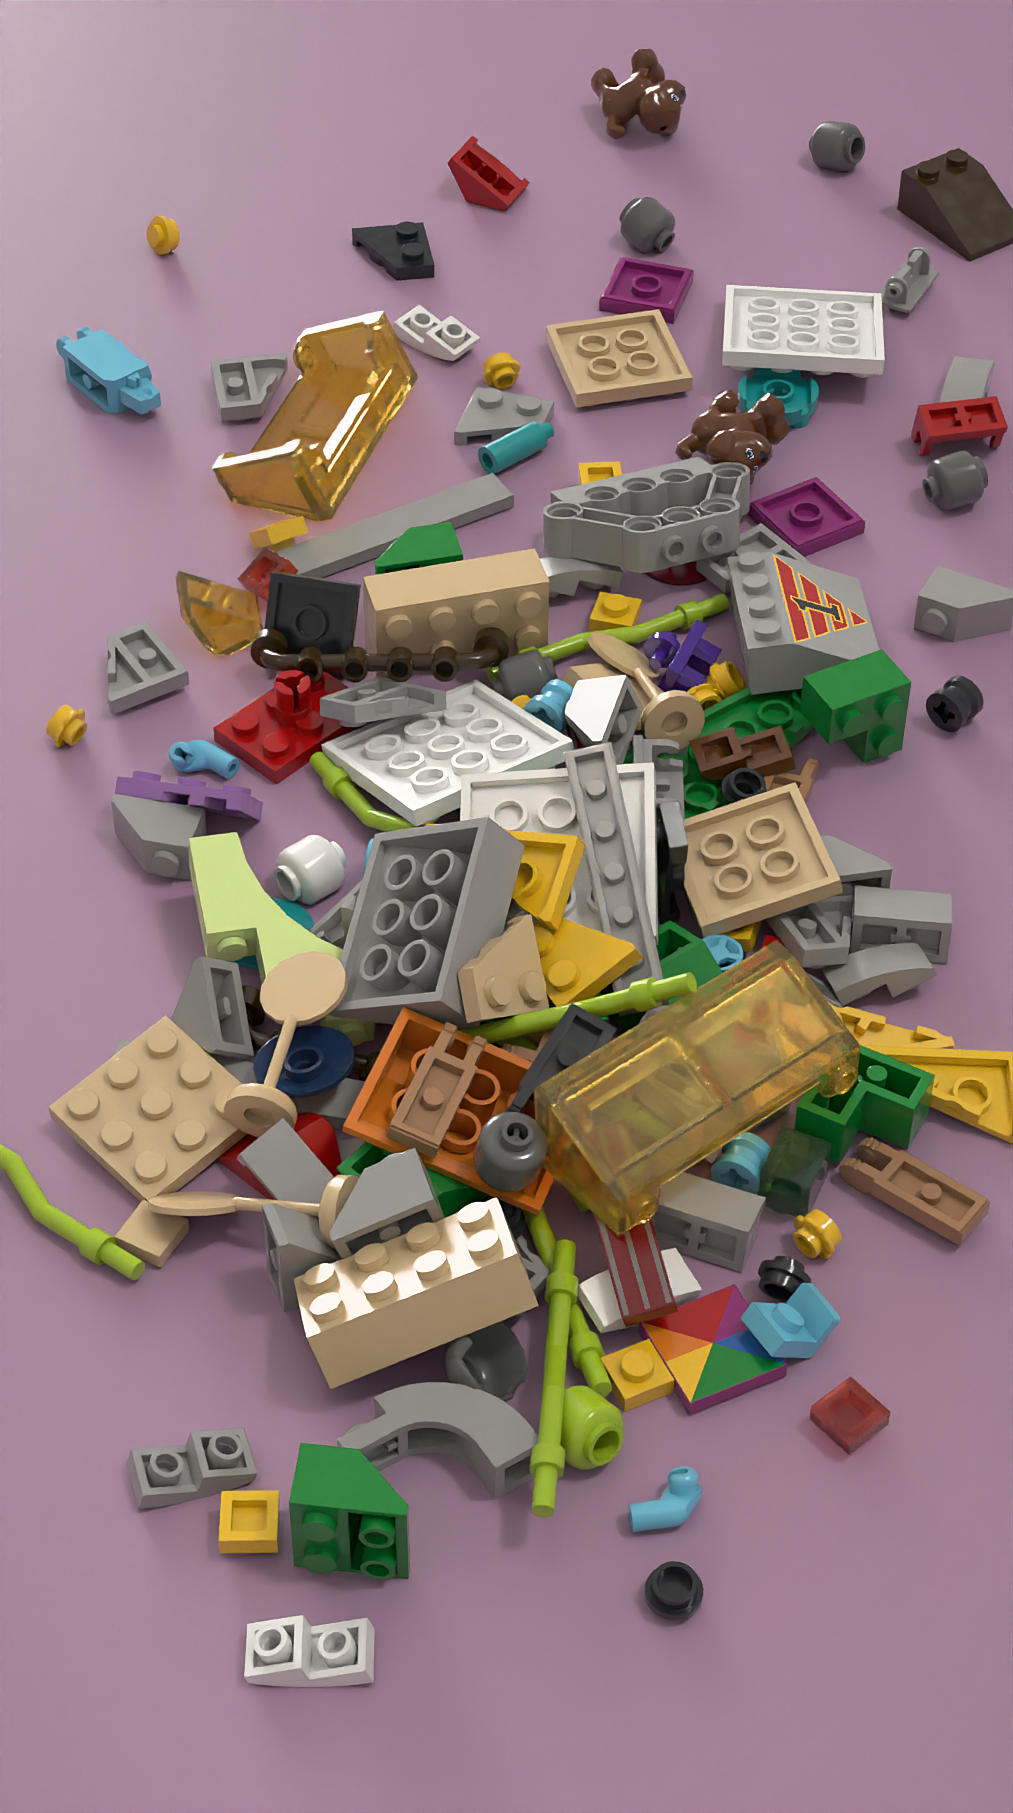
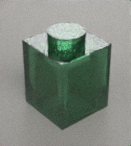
[758,1126,832,1217]

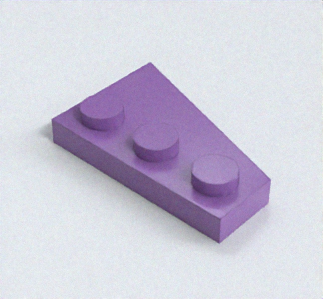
[115,771,263,821]

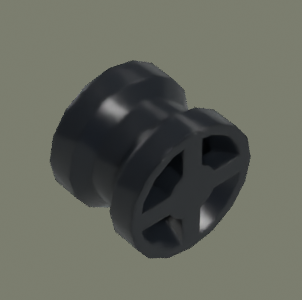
[926,675,984,732]

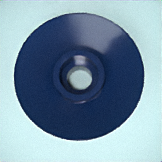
[253,1025,355,1099]

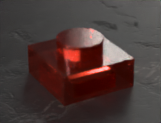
[237,547,298,601]
[809,1376,891,1455]

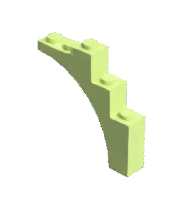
[189,832,377,1046]

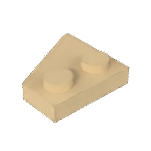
[457,914,550,1023]

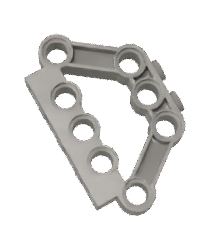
[543,457,750,573]

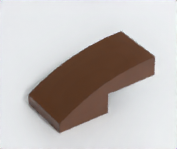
[689,725,796,780]

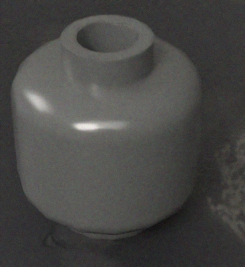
[809,121,865,172]
[619,197,676,254]
[922,451,988,511]
[492,649,558,701]
[473,1112,548,1192]

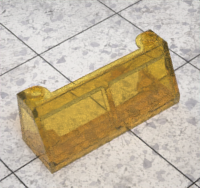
[212,311,418,522]
[534,940,860,1236]

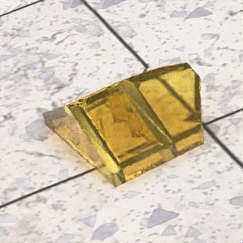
[175,571,263,655]

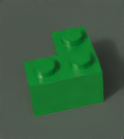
[800,649,911,764]
[792,1037,935,1165]

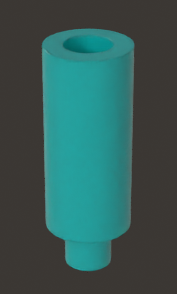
[478,421,554,474]

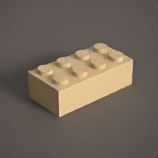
[363,548,549,678]
[294,1197,539,1389]

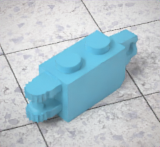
[55,326,161,415]

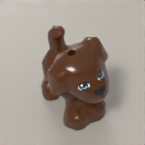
[591,49,687,139]
[675,390,789,485]

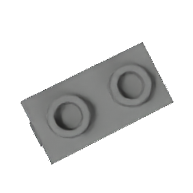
[880,247,939,314]

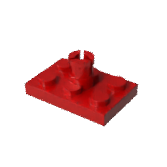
[213,670,368,785]

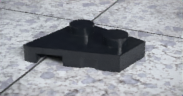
[351,221,435,281]
[656,800,689,924]

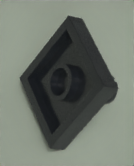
[264,571,361,673]

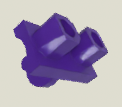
[643,619,722,692]

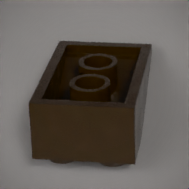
[897,148,1013,262]

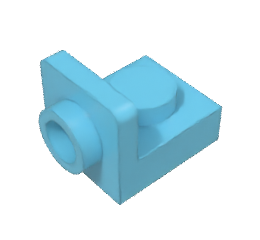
[740,1283,840,1359]

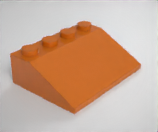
[342,1007,594,1216]

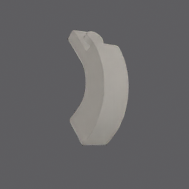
[337,1382,538,1500]

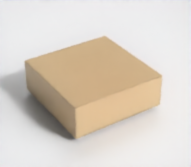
[114,1200,189,1268]

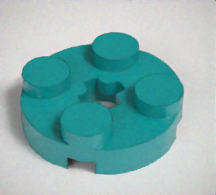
[738,368,819,429]

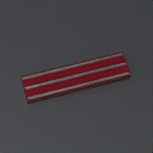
[573,1120,678,1327]

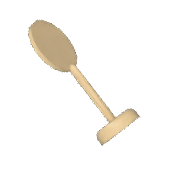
[588,632,705,750]
[224,951,348,1137]
[148,1175,359,1249]

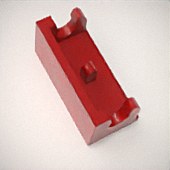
[911,396,1008,456]

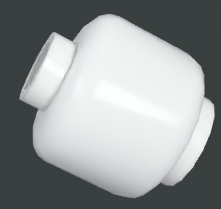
[274,835,347,905]

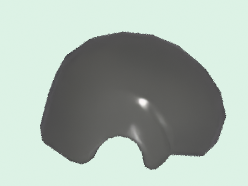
[444,1321,528,1402]

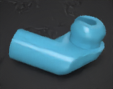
[169,740,240,779]
[628,1466,702,1533]

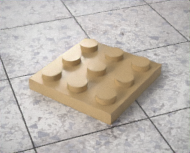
[545,309,693,407]
[683,782,843,938]
[48,1015,247,1202]

